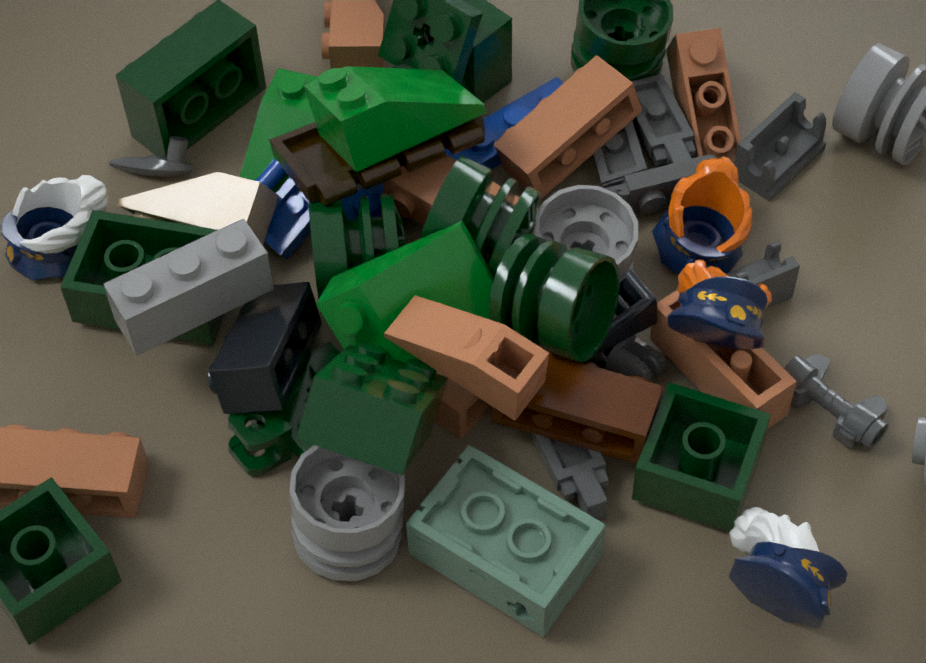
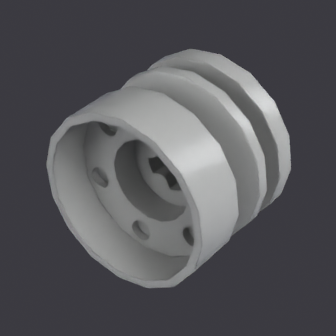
[832,43,926,165]
[534,185,638,274]
[289,445,405,581]

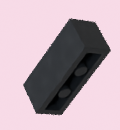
[208,282,322,414]

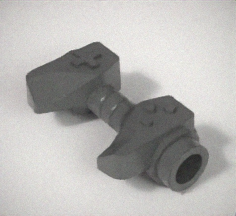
[784,354,889,449]

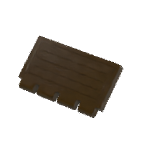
[269,115,485,206]

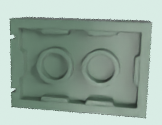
[406,445,606,638]

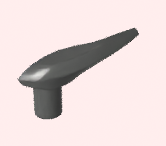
[109,136,194,177]

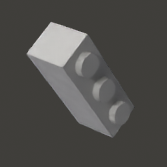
[103,218,274,356]

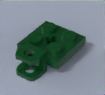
[378,0,483,85]
[228,342,340,476]

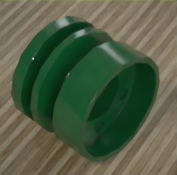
[571,0,673,81]
[420,156,541,278]
[309,193,405,299]
[489,234,620,363]

